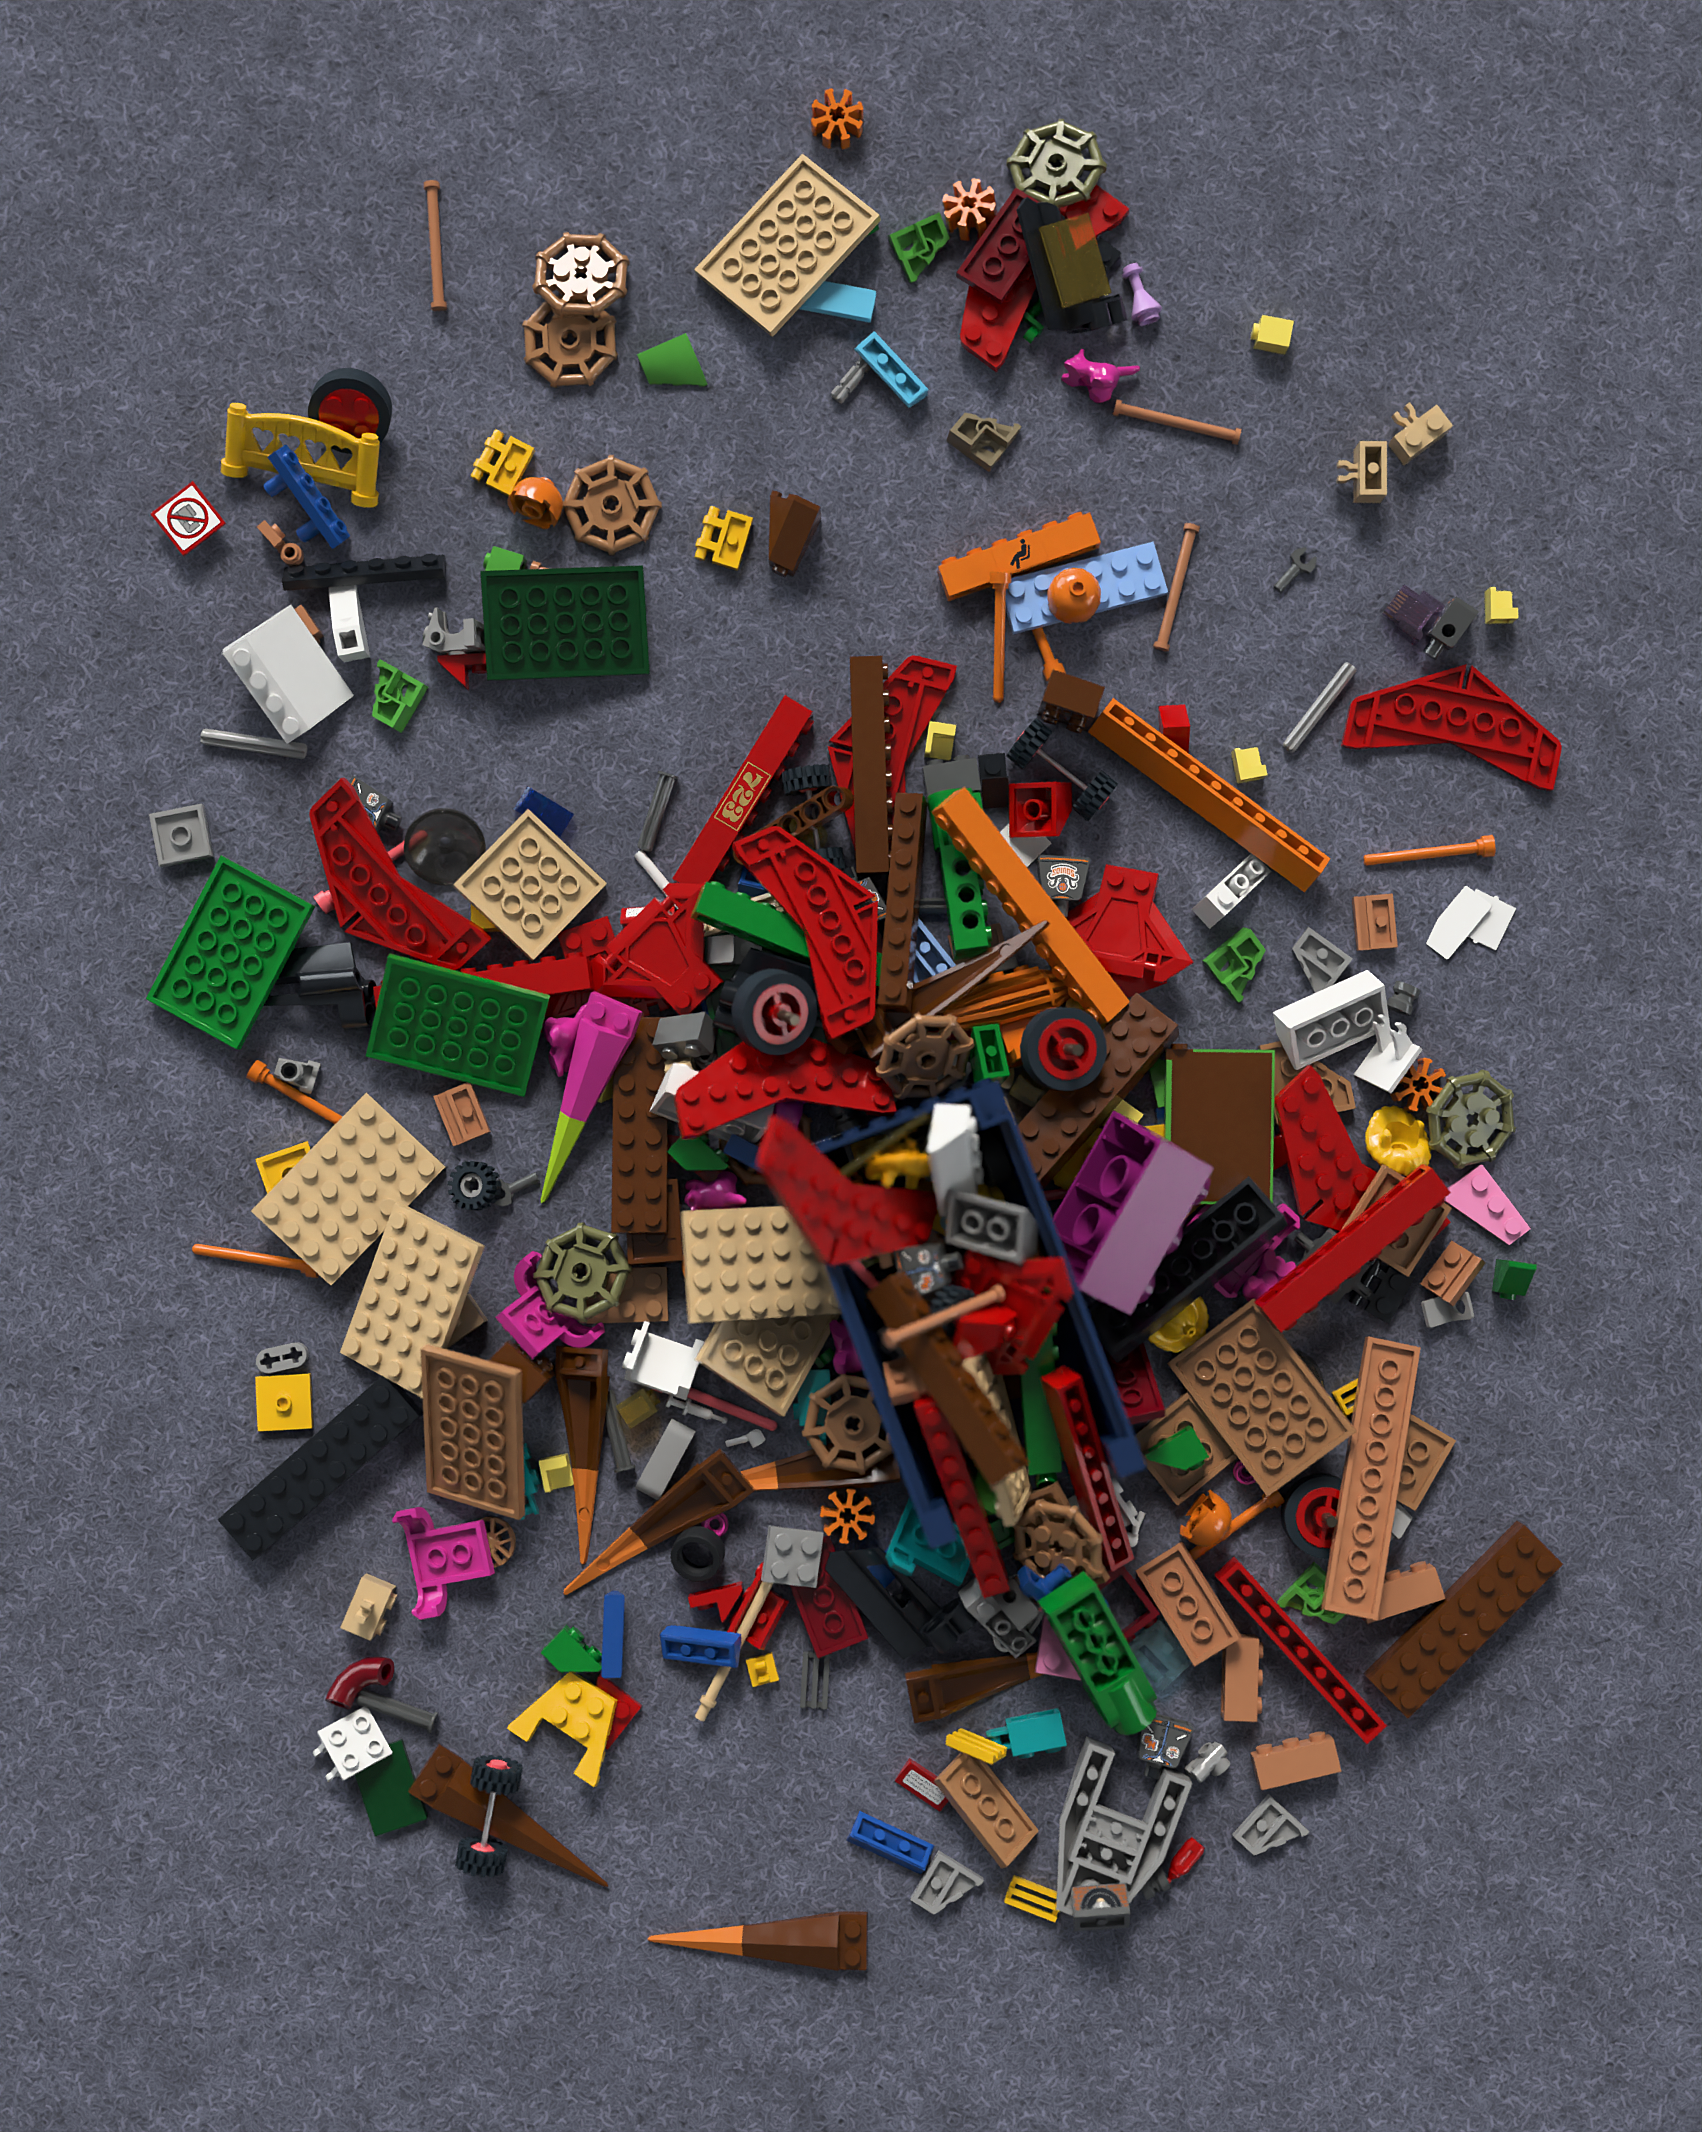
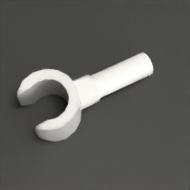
[725,1429,765,1448]
[1127,1511,1146,1547]

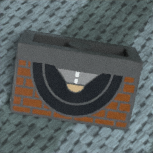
[1071,1883,1130,1931]

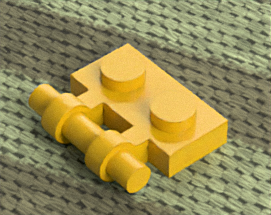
[470,429,535,497]
[694,506,753,571]

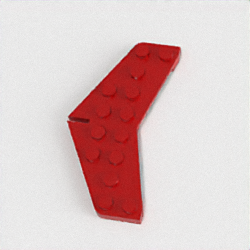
[960,185,1129,372]
[827,655,957,869]
[1341,664,1562,792]
[309,777,492,970]
[732,826,878,1041]
[674,1037,896,1140]
[1274,1065,1451,1240]
[757,1116,938,1265]

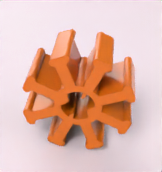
[811,88,863,149]
[943,178,997,241]
[1390,1058,1446,1112]
[820,1488,875,1544]

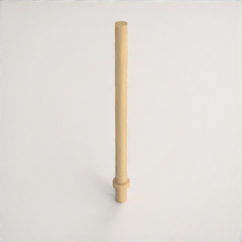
[695,1581,773,1721]

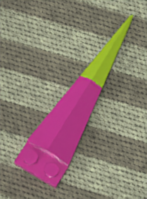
[541,992,643,1203]

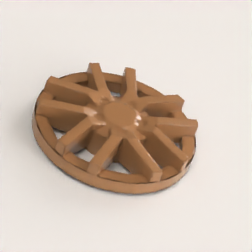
[477,1516,516,1568]

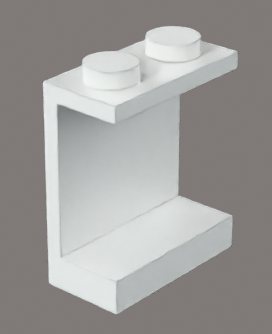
[622,1321,705,1400]

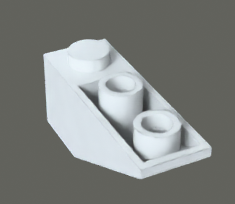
[329,585,370,662]
[1191,854,1271,929]

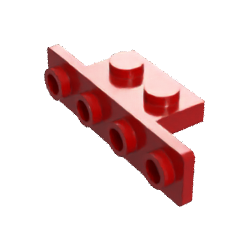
[727,1562,789,1650]

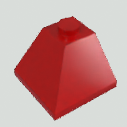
[1009,782,1072,838]
[953,1302,1018,1362]

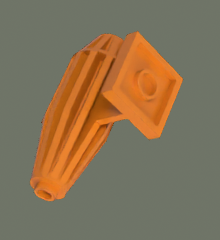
[937,965,1071,1069]

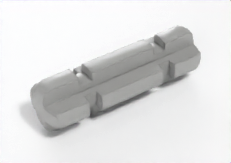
[831,356,871,403]

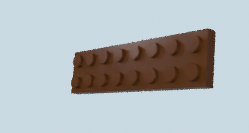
[611,1017,668,1234]

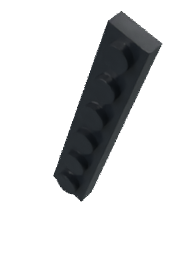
[282,554,446,591]

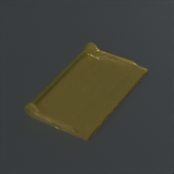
[1039,213,1112,309]

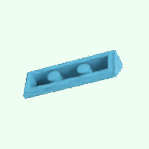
[799,281,876,322]
[855,331,929,408]

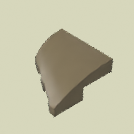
[947,413,1022,472]

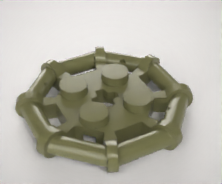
[1006,119,1107,208]
[1426,1070,1516,1169]
[533,1222,632,1323]

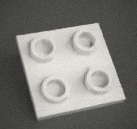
[1354,1014,1423,1093]
[312,1707,392,1782]

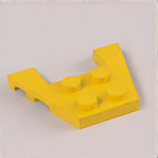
[507,1672,617,1787]

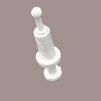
[665,1395,727,1424]

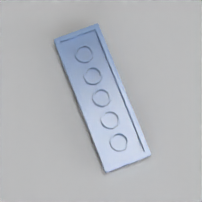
[1005,542,1168,635]

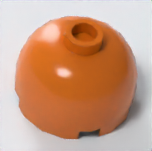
[507,477,563,529]
[1047,568,1101,624]
[1180,1490,1232,1547]

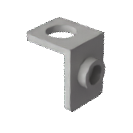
[1421,1292,1474,1328]

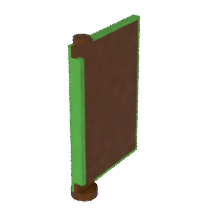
[1164,1043,1275,1213]

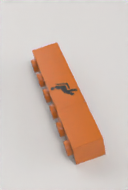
[937,512,1101,602]

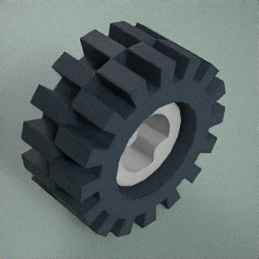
[447,1161,501,1211]

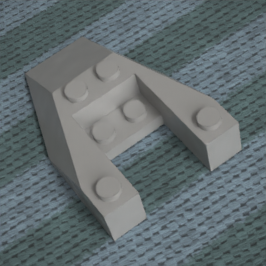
[1056,1736,1192,1916]

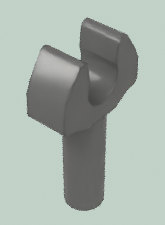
[1273,547,1317,593]
[494,1172,540,1206]

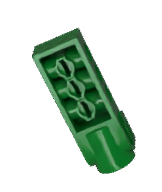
[927,788,992,960]
[1037,1571,1157,1735]

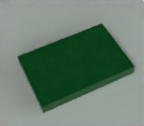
[355,1739,428,1836]

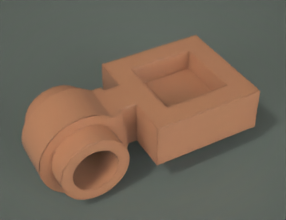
[257,520,304,566]

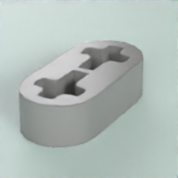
[256,1342,309,1373]

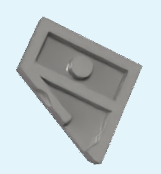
[1292,927,1353,993]
[1232,1794,1309,1856]
[910,1850,984,1914]

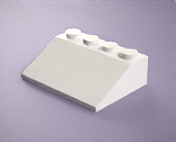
[222,605,354,744]

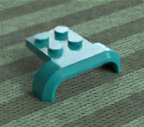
[886,1496,971,1587]

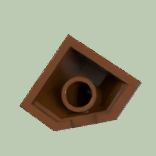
[769,491,821,577]

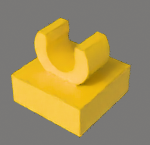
[746,1652,779,1687]

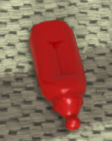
[1167,1837,1205,1884]

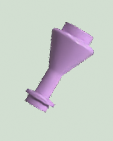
[1122,263,1162,326]

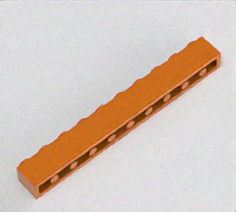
[1088,698,1331,892]
[931,787,1130,1024]

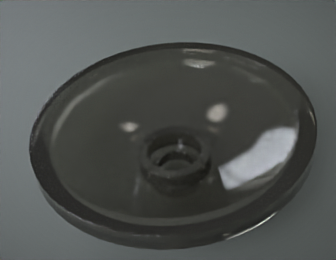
[404,808,486,886]

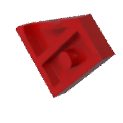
[596,1673,642,1750]

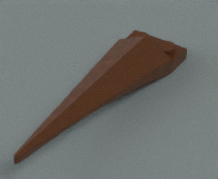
[855,921,1050,1062]
[408,1743,608,1887]

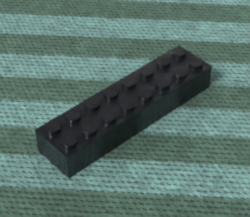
[1086,1176,1288,1363]
[217,1375,423,1561]

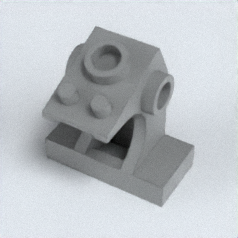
[423,607,485,655]

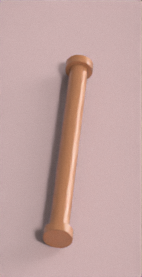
[424,180,447,311]
[1113,399,1241,445]
[1153,523,1200,652]
[883,1285,1005,1349]

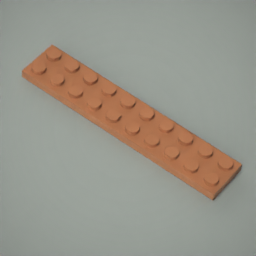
[1321,1336,1421,1620]

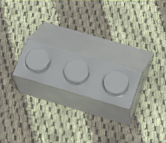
[946,1189,1038,1263]

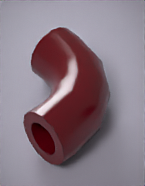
[325,1657,394,1709]

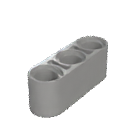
[635,1419,696,1500]

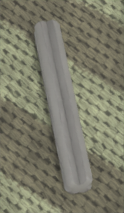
[1283,662,1356,753]
[200,729,307,759]

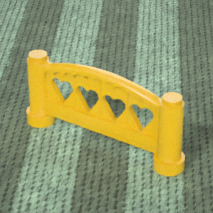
[221,403,380,508]

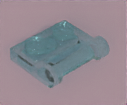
[1129,1617,1192,1692]

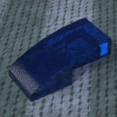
[513,786,574,837]

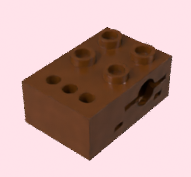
[1037,669,1105,734]
[626,1179,683,1266]
[489,1338,555,1404]

